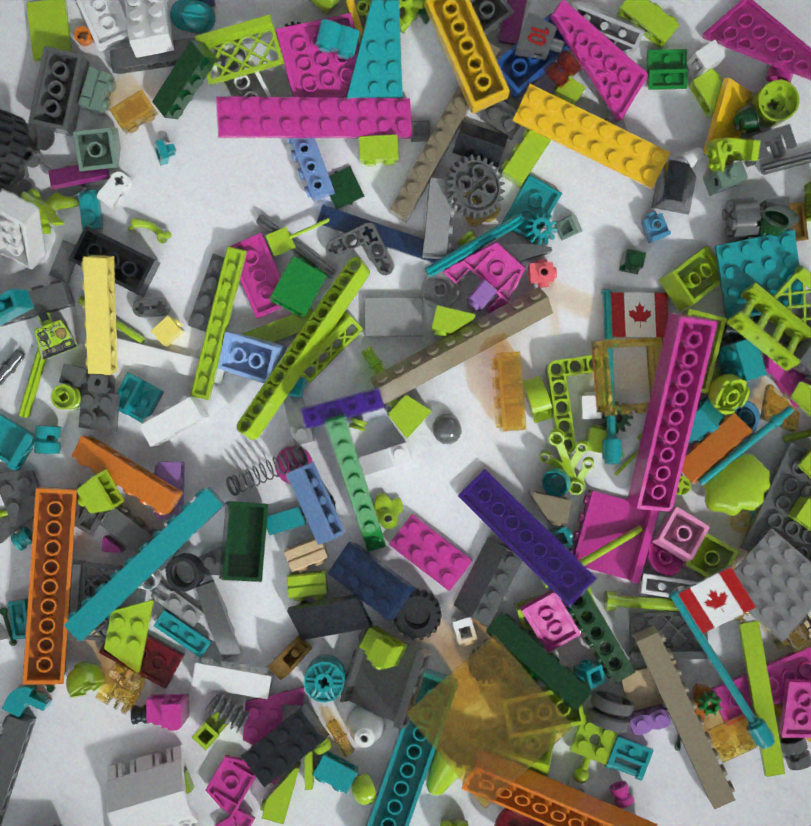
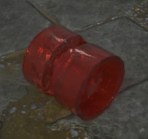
[544,50,582,88]

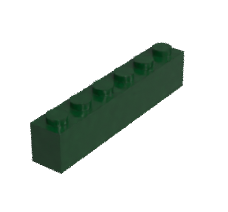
[486,612,592,712]

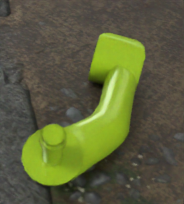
[128,218,172,244]

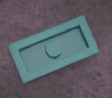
[78,190,103,230]

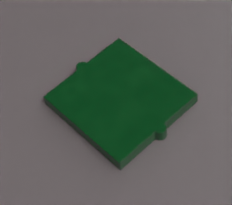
[329,166,365,210]

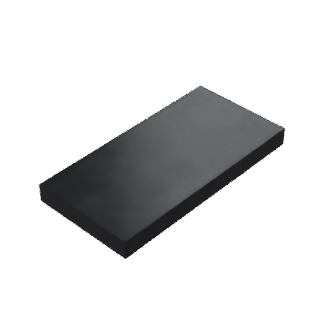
[287,594,373,640]

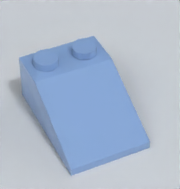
[218,331,287,383]

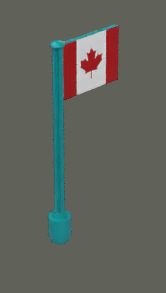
[601,289,669,465]
[669,566,775,749]

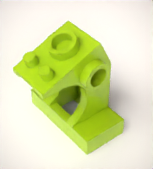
[705,138,761,172]

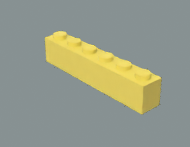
[82,255,118,375]

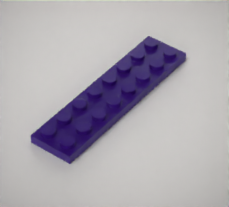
[458,469,597,607]

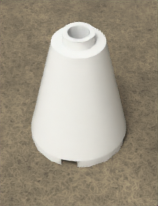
[347,706,385,748]

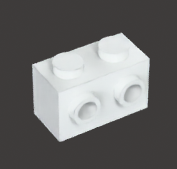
[686,40,726,79]

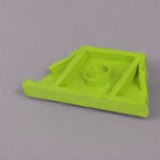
[104,599,155,673]

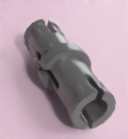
[0,349,26,385]

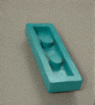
[153,609,213,658]

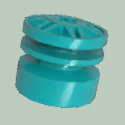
[304,654,346,703]

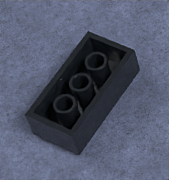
[68,225,160,297]
[241,703,329,788]

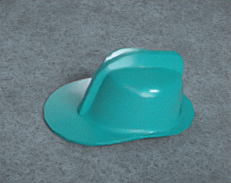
[170,0,216,34]

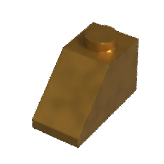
[267,635,312,680]

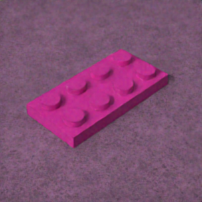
[226,233,282,319]
[389,514,472,591]

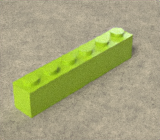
[501,75,586,188]

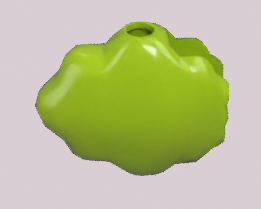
[703,453,770,516]

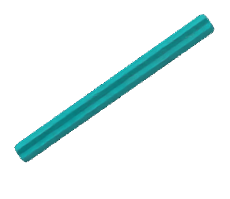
[425,214,525,277]

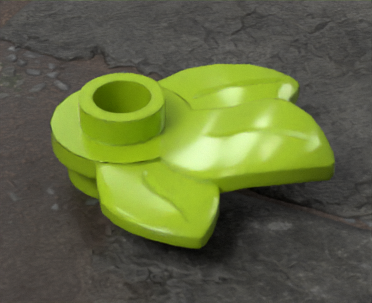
[374,492,403,529]

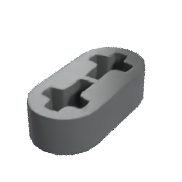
[133,298,171,318]

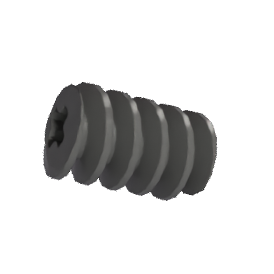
[206,692,250,733]

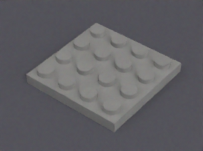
[734,528,811,641]

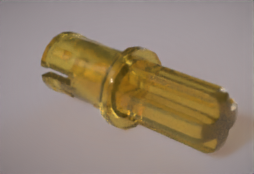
[326,719,355,757]

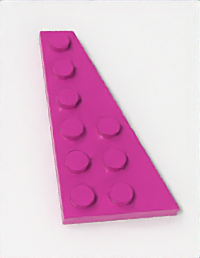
[550,0,649,121]

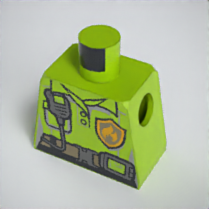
[34,312,78,360]

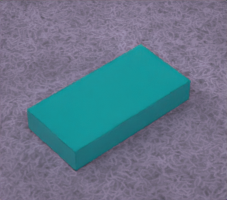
[267,506,306,536]

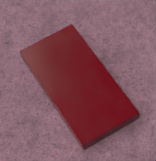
[99,634,185,689]

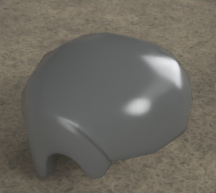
[432,414,462,444]

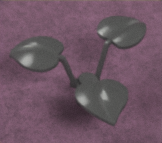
[0,124,87,199]

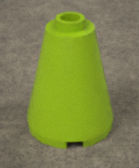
[426,739,473,795]

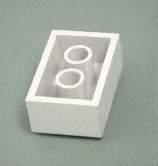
[125,0,174,58]
[139,396,209,447]

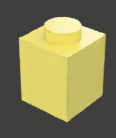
[151,316,185,347]

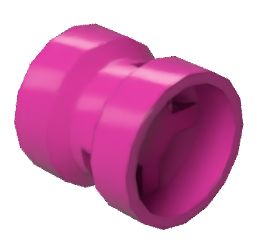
[609,781,634,808]

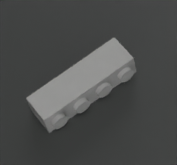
[422,178,455,259]

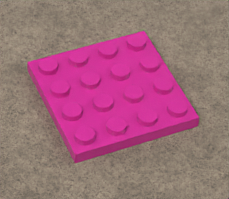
[275,13,359,98]

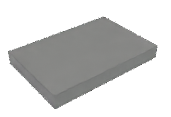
[365,297,423,337]

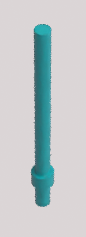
[697,406,794,486]

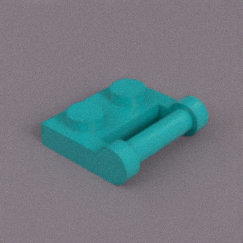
[604,735,654,781]

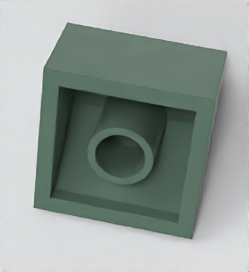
[73,127,121,171]

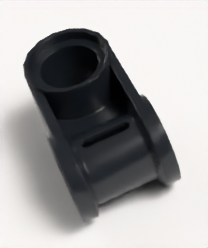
[722,319,745,342]

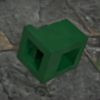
[619,249,646,275]

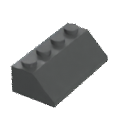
[28,46,89,136]
[453,537,522,626]

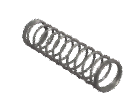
[226,445,308,496]

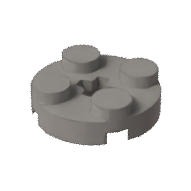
[421,270,460,309]

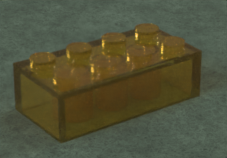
[491,351,526,432]

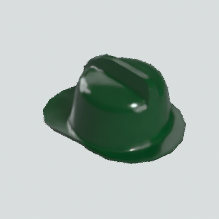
[734,100,761,134]
[759,205,799,236]

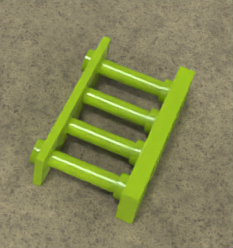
[727,282,811,371]

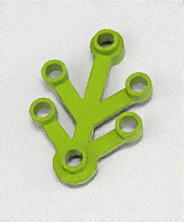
[539,429,594,495]

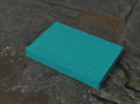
[502,174,562,243]

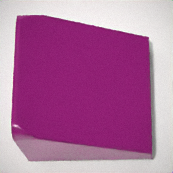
[101,535,126,554]

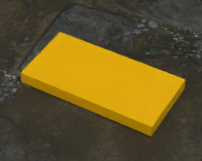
[703,78,753,166]

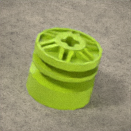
[751,80,800,128]

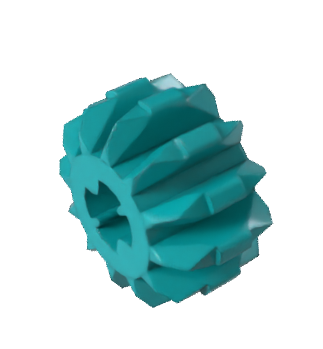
[524,212,558,245]

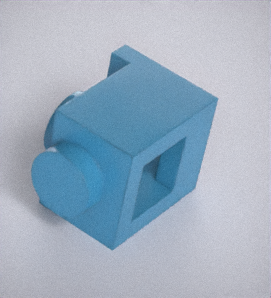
[641,211,671,243]

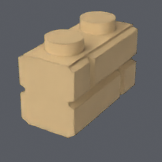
[284,537,329,573]

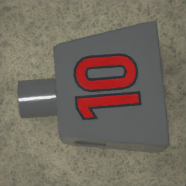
[515,12,565,60]

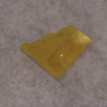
[760,384,800,432]

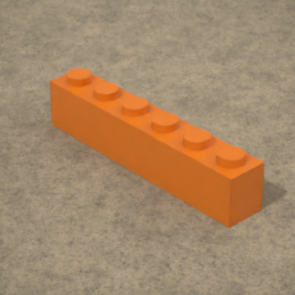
[72,435,183,515]

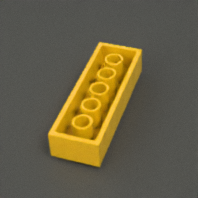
[424,0,510,114]

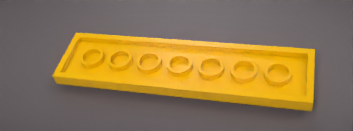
[512,84,671,189]

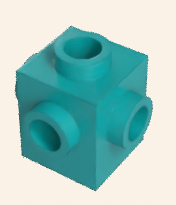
[573,659,606,690]

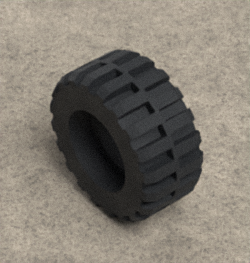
[0,109,29,188]

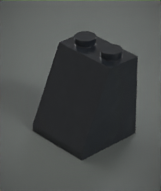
[651,159,696,215]

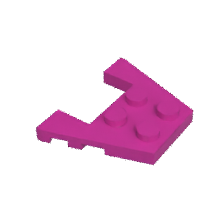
[443,241,525,313]
[243,686,305,763]
[205,755,280,826]

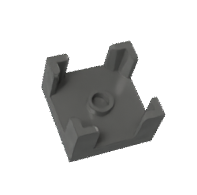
[745,124,797,167]

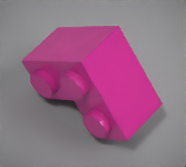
[146,694,189,731]

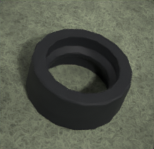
[165,553,205,592]

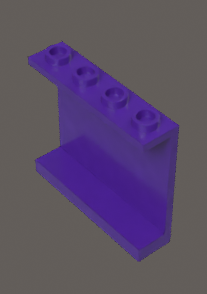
[301,388,386,429]

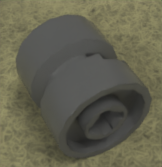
[780,737,811,770]

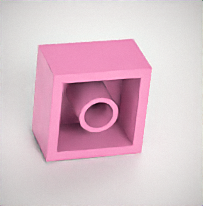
[652,506,710,562]

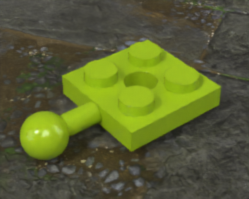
[570,714,618,783]

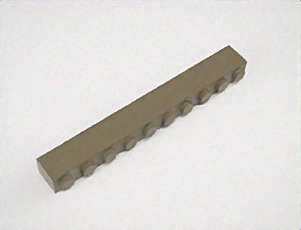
[390,42,501,223]
[370,287,553,405]
[632,625,736,810]

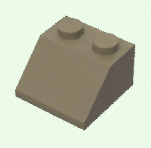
[528,490,572,526]

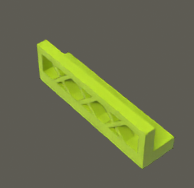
[301,311,364,383]

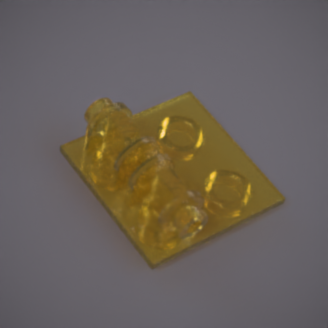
[709,714,758,763]

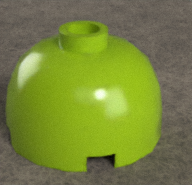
[708,374,750,414]
[66,661,107,698]

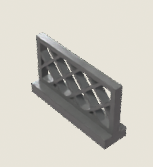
[67,560,123,641]
[629,612,709,660]

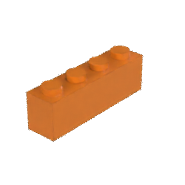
[682,413,753,485]

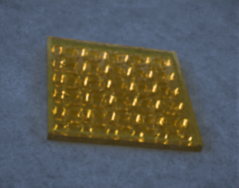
[406,634,574,808]

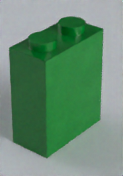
[269,256,327,319]

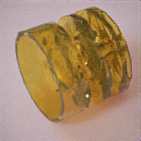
[95,662,146,714]

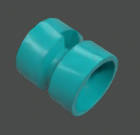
[34,425,62,454]

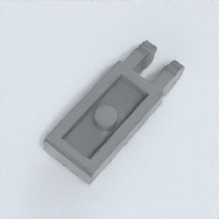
[151,582,204,628]

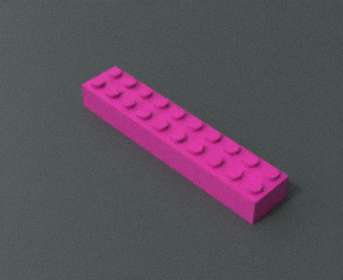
[627,313,717,512]

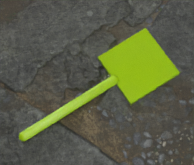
[266,218,330,257]

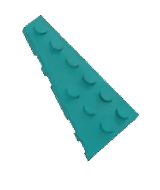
[346,0,403,99]

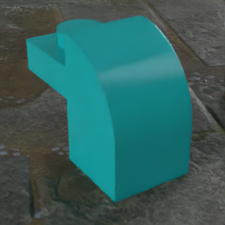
[2,684,53,717]

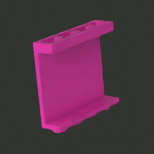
[569,490,659,584]

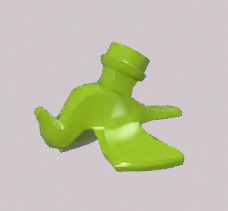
[21,188,80,234]

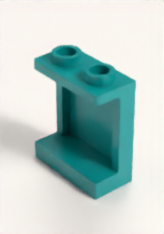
[0,414,38,470]

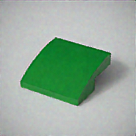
[647,49,688,90]

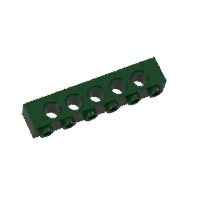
[562,590,636,684]

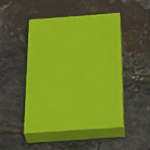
[26,0,73,62]

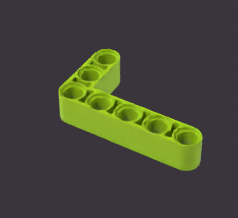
[545,355,604,454]

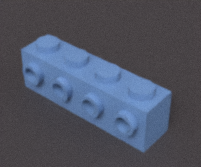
[286,138,335,202]
[286,462,346,545]

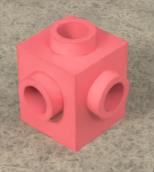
[528,259,557,288]

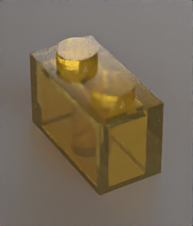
[109,89,158,134]

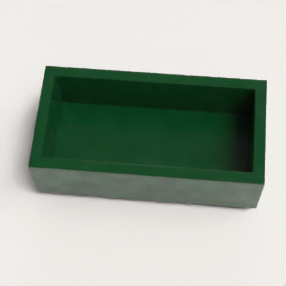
[219,501,268,582]

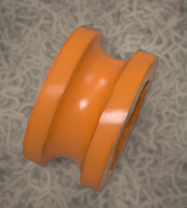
[74,26,94,46]

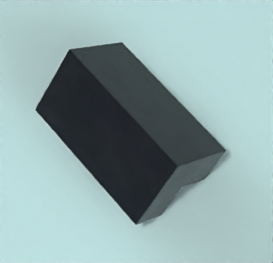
[453,121,508,168]

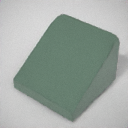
[555,214,582,241]

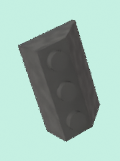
[470,0,514,36]

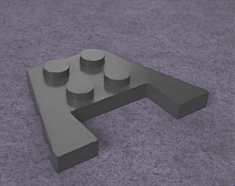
[0,470,40,544]

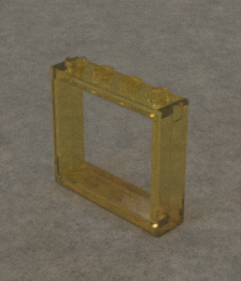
[591,337,663,416]

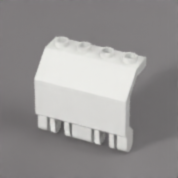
[106,745,198,826]

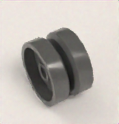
[586,690,634,733]

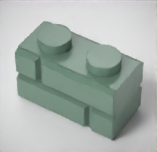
[78,67,116,115]

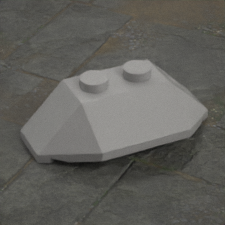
[571,1,645,54]

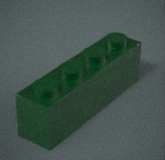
[152,40,217,119]

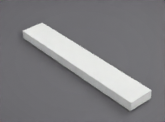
[117,338,225,384]

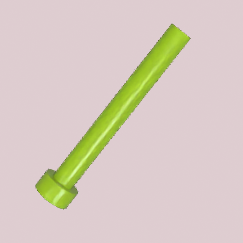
[603,591,679,611]

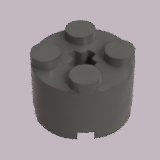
[722,197,761,238]

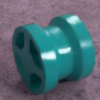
[11,527,33,551]

